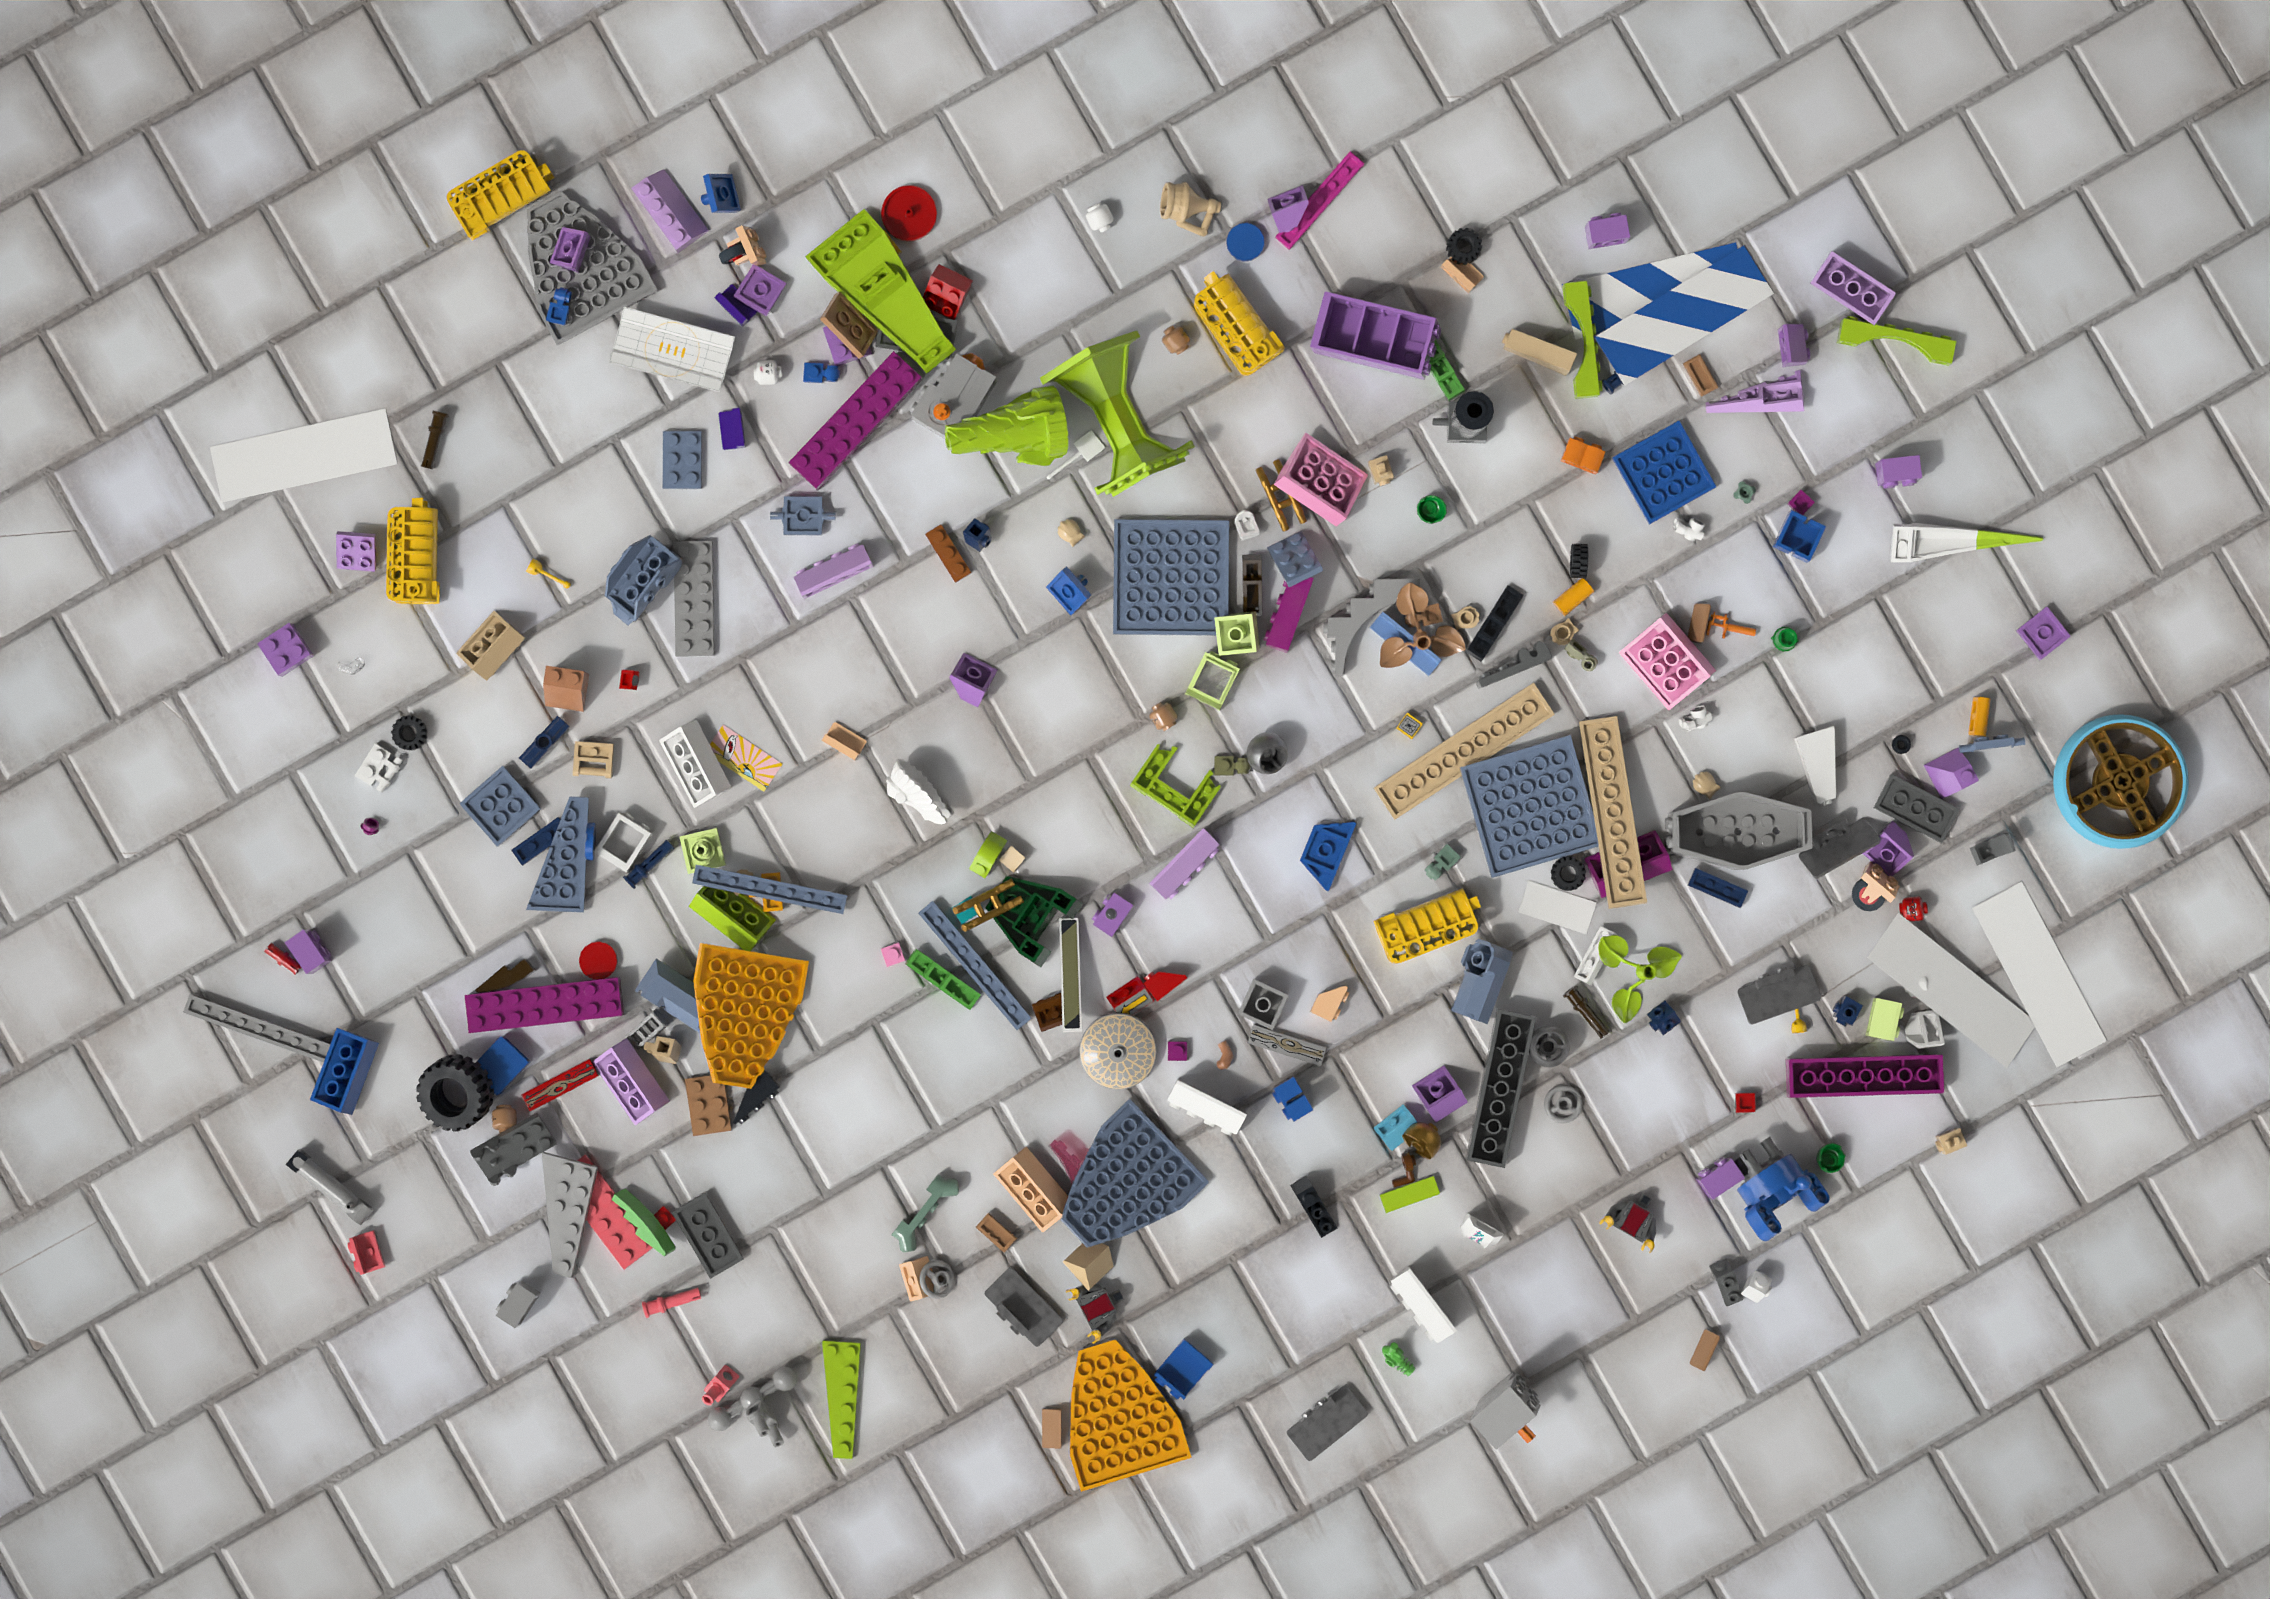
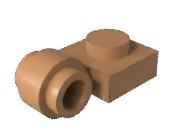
[1404,603,1443,628]

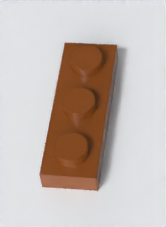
[925,524,971,583]

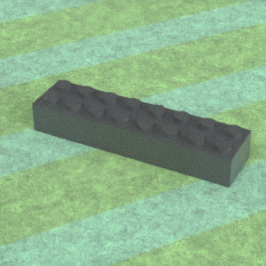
[1465,1009,1536,1168]

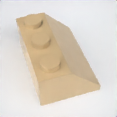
[456,611,525,681]

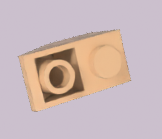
[1310,986,1349,1022]

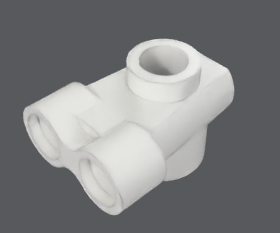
[1673,518,1705,541]
[1679,705,1713,732]

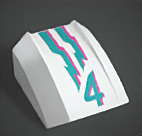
[1460,1213,1504,1248]

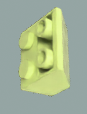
[1865,998,1904,1041]

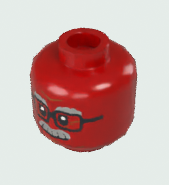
[1899,896,1928,922]

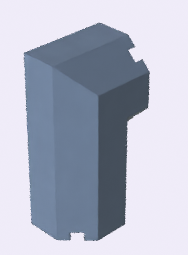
[1451,939,1513,1024]
[635,958,700,1033]

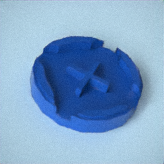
[1226,223,1264,262]
[585,822,596,860]

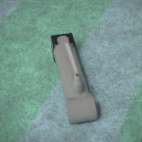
[285,1149,373,1225]

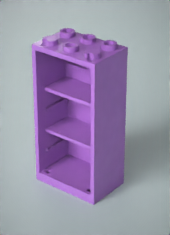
[1310,291,1441,380]

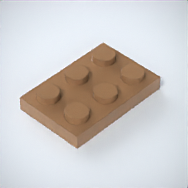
[820,292,878,359]
[685,1075,732,1136]

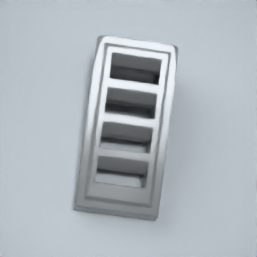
[626,1009,668,1050]

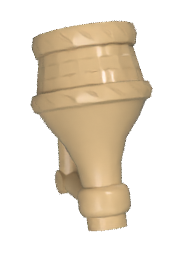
[1160,182,1221,237]

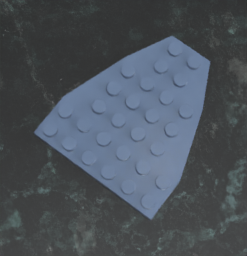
[1060,1099,1209,1248]

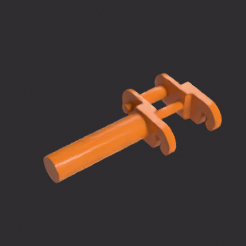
[1706,612,1756,639]

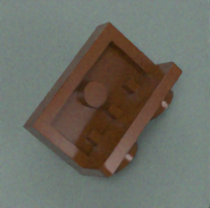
[1032,993,1062,1032]

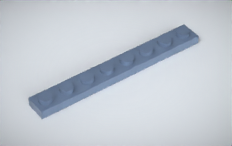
[692,865,847,914]
[918,901,1031,1030]

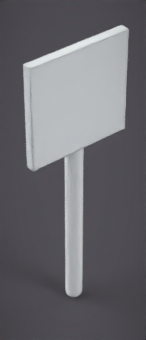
[1047,430,1105,479]

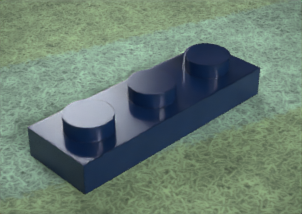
[511,817,561,866]
[1687,868,1748,908]

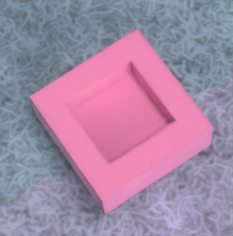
[881,943,905,967]

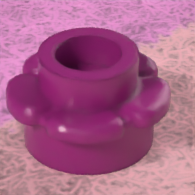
[360,818,379,835]

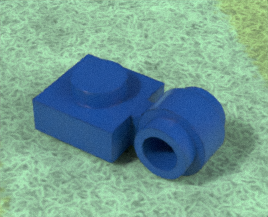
[546,287,572,326]
[803,363,840,384]

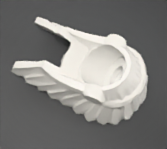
[886,759,951,825]

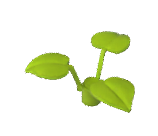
[1598,935,1682,1023]

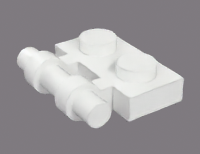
[355,743,403,793]

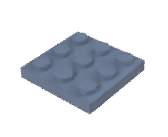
[459,766,541,847]

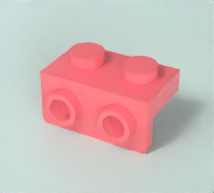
[347,1230,385,1275]

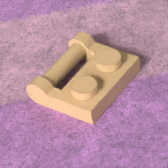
[573,741,614,779]

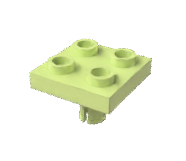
[679,828,726,874]

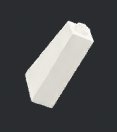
[1794,726,1836,806]

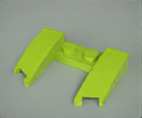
[1130,744,1221,828]

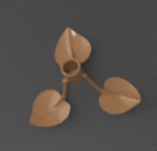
[1380,582,1466,668]

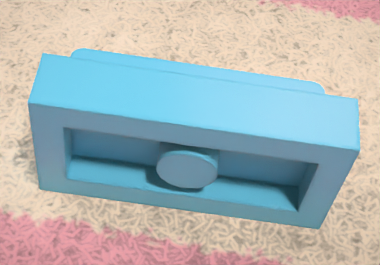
[1374,1104,1417,1151]

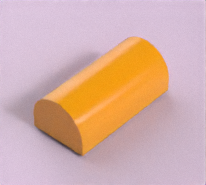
[1552,578,1594,617]
[1968,697,1991,737]

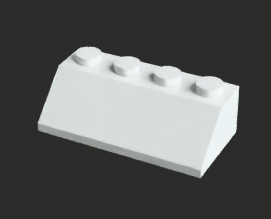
[659,720,732,808]
[1167,1079,1247,1136]
[1389,1266,1457,1343]

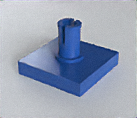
[701,174,741,213]
[1046,566,1092,616]

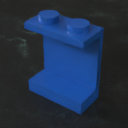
[1154,1338,1214,1400]

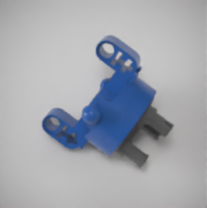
[1734,1137,1830,1241]

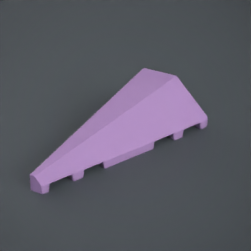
[1706,370,1804,413]

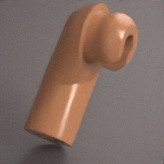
[1217,1040,1233,1070]

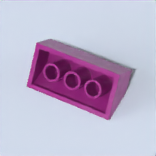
[1263,577,1314,653]
[1584,830,1673,898]

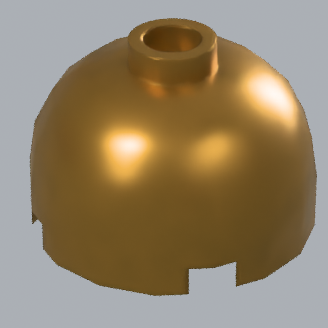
[1402,1122,1441,1160]

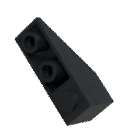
[733,1069,780,1124]
[1290,1176,1338,1238]

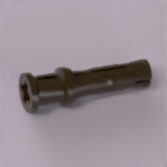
[421,410,449,470]
[1562,985,1610,1039]

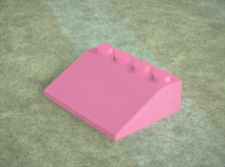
[1274,433,1368,526]
[1619,612,1716,710]

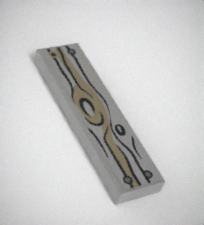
[1247,1025,1326,1066]

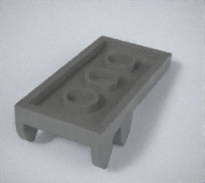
[1475,641,1552,689]
[470,1113,557,1186]

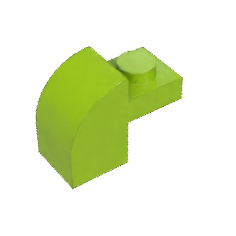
[969,831,1008,878]

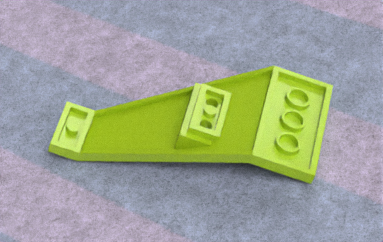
[805,209,956,374]

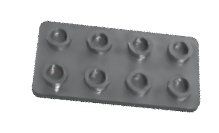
[1799,815,1881,879]
[1737,965,1821,1025]
[984,1268,1063,1347]
[1287,1385,1368,1461]

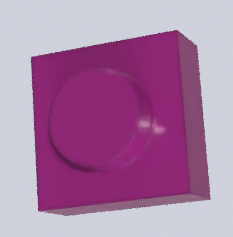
[1787,490,1815,515]
[1168,1042,1187,1061]

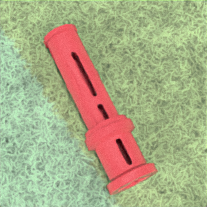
[642,1287,701,1318]

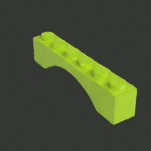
[1562,281,1602,399]
[1836,316,1956,366]

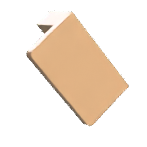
[1441,257,1484,294]
[822,722,867,761]
[899,1256,934,1301]

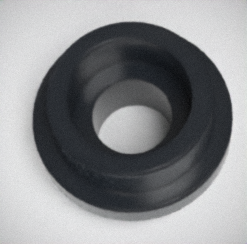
[1892,735,1911,754]

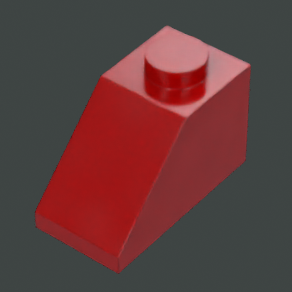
[1143,971,1187,1002]

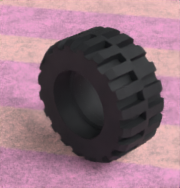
[416,1054,494,1132]

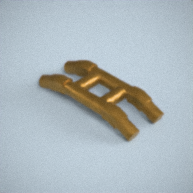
[1255,459,1307,532]
[953,878,1024,932]

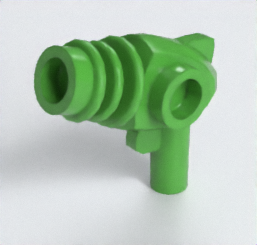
[1382,1342,1415,1376]

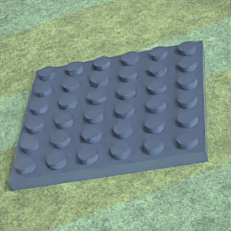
[1113,519,1229,636]
[1459,735,1599,878]

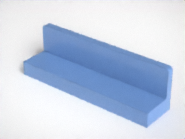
[1370,612,1442,676]

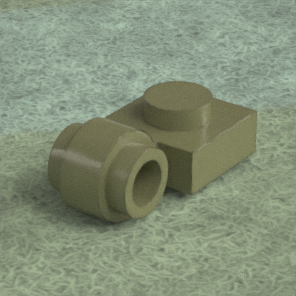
[1564,638,1598,671]
[1214,756,1251,776]

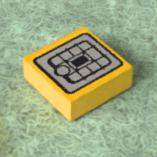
[1396,713,1423,740]

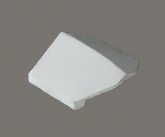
[1905,1010,1945,1048]

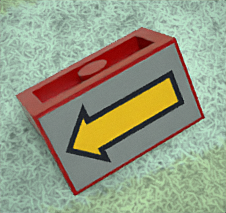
[1106,976,1154,1015]

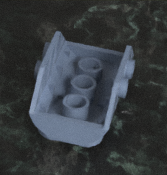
[605,535,682,626]

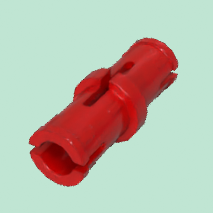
[264,942,302,975]

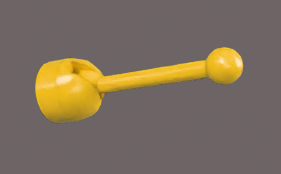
[526,558,571,589]
[1791,1008,1807,1033]

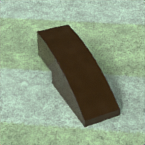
[1242,554,1263,616]
[475,959,536,993]

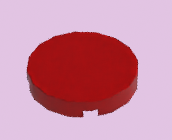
[579,941,618,980]

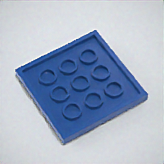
[1612,421,1716,525]

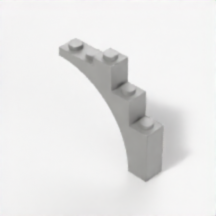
[1323,579,1420,676]

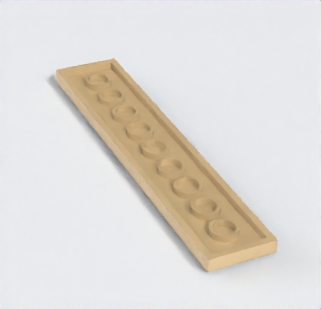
[1373,683,1555,820]
[1579,716,1647,909]

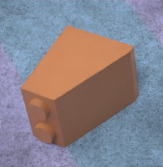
[543,666,590,712]

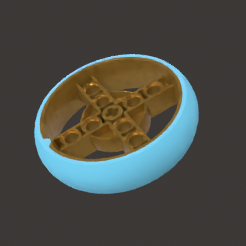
[2053,714,2189,849]

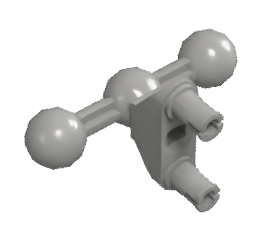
[708,1367,797,1447]

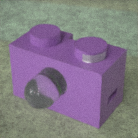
[1092,893,1133,937]

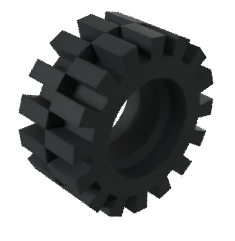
[1446,228,1482,265]
[1570,544,1589,579]
[391,715,428,751]
[1550,856,1586,891]

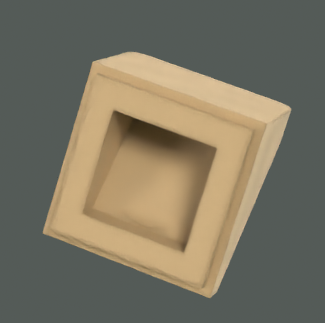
[999,846,1026,873]

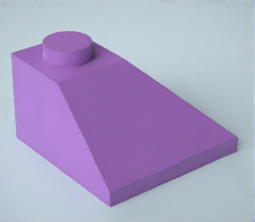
[1267,185,1309,233]
[949,653,998,707]
[1924,748,1979,799]
[1862,821,1914,877]

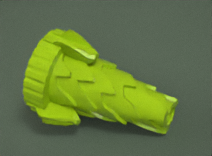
[945,385,1068,466]

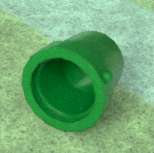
[1771,627,1799,652]

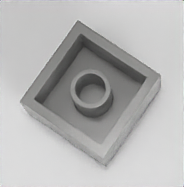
[1237,979,1289,1030]
[496,1281,541,1328]

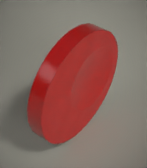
[881,185,937,242]

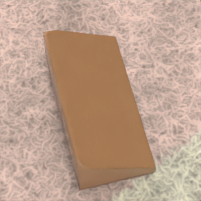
[1687,603,1711,643]
[1690,1330,1720,1371]
[1042,1409,1062,1449]

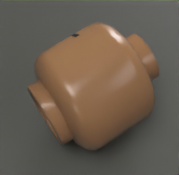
[1162,325,1190,355]
[1149,702,1178,731]
[492,1105,517,1133]

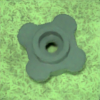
[1733,481,1756,504]

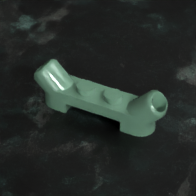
[892,1174,959,1252]

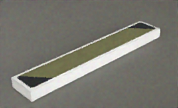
[1059,918,1082,1032]

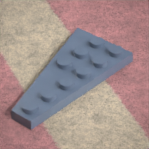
[526,796,589,913]

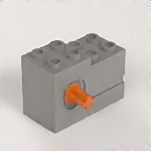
[910,353,997,439]
[1470,1371,1541,1450]

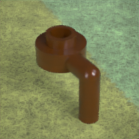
[1392,1152,1416,1188]

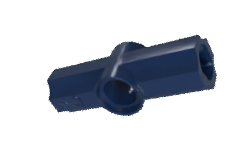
[519,715,570,769]

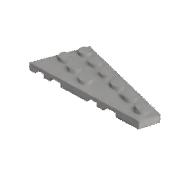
[542,1152,598,1278]

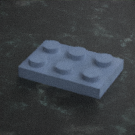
[662,431,702,489]
[1267,531,1323,587]

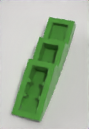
[1430,340,1465,401]
[905,949,981,1010]
[612,1188,676,1256]

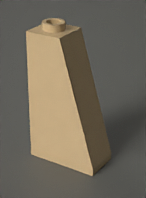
[1502,329,1577,376]

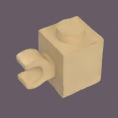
[1368,455,1394,486]
[643,1036,681,1064]
[1935,1128,1967,1155]

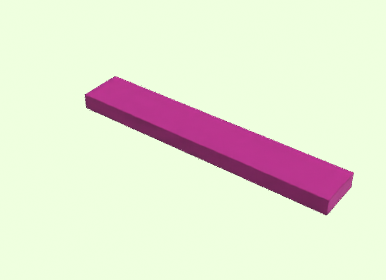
[1275,151,1365,250]

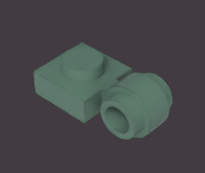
[1424,844,1461,881]

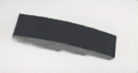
[1465,585,1524,662]

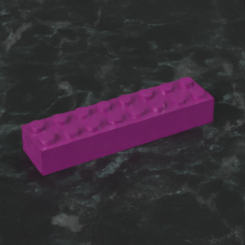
[788,351,922,491]
[464,977,624,1033]
[1785,1054,1944,1098]

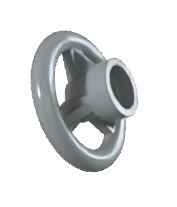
[1544,1085,1582,1123]
[920,1260,955,1299]

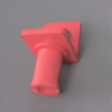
[702,1365,739,1405]

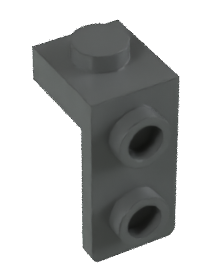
[1970,833,2016,866]
[1709,1258,1743,1307]

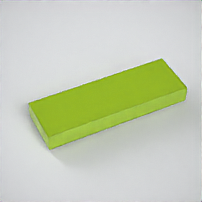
[1379,1176,1440,1213]

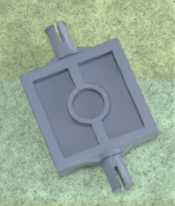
[770,496,836,536]
[1959,734,2025,753]

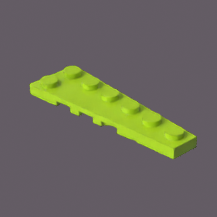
[822,1340,861,1459]

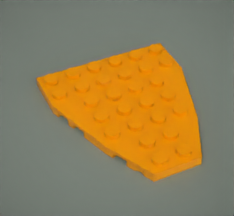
[693,943,809,1089]
[1070,1339,1192,1492]

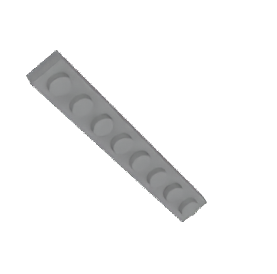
[183,994,330,1062]

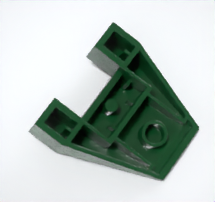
[985,876,1083,967]

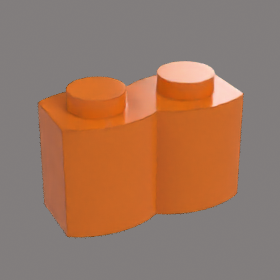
[1560,436,1606,474]

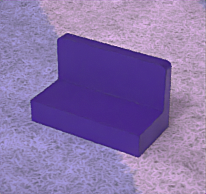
[714,284,758,327]
[718,408,746,450]

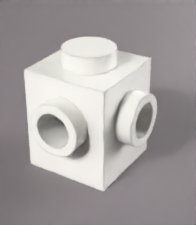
[1741,1270,1772,1303]

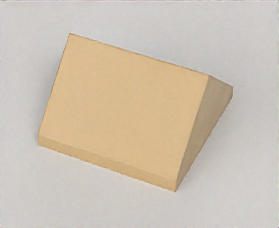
[1063,1243,1114,1290]

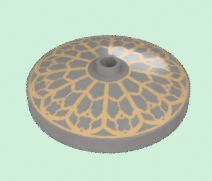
[1080,1013,1156,1090]

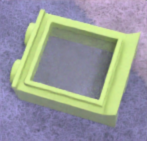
[1185,651,1240,711]

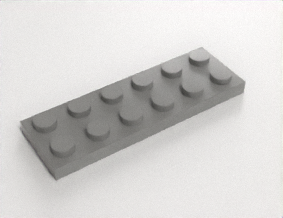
[674,541,714,657]

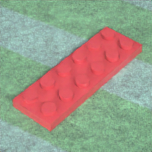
[577,1154,653,1270]

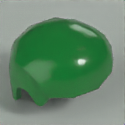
[1417,495,1447,524]
[1816,1143,1846,1173]

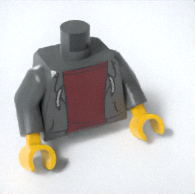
[1599,1194,1656,1253]
[1066,1284,1124,1344]

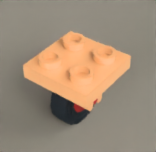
[719,225,767,266]
[1852,861,1900,911]

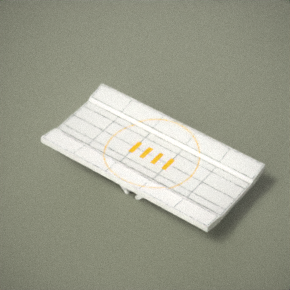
[609,307,735,392]

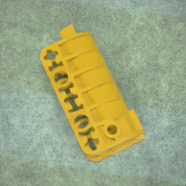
[447,150,555,241]
[1194,271,1285,376]
[386,498,440,604]
[1373,888,1481,964]

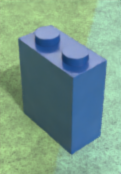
[476,1035,531,1096]

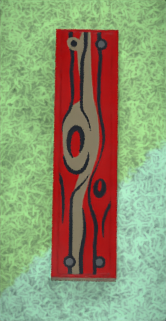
[521,1059,599,1112]

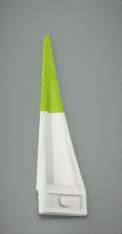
[1890,523,2043,562]

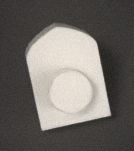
[1234,510,1260,541]

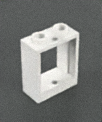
[594,812,653,873]

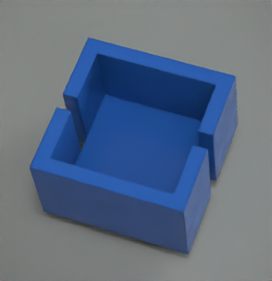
[1772,510,1826,563]
[1272,1076,1313,1122]

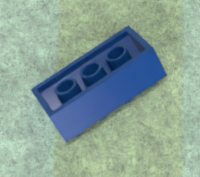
[310,1028,379,1115]

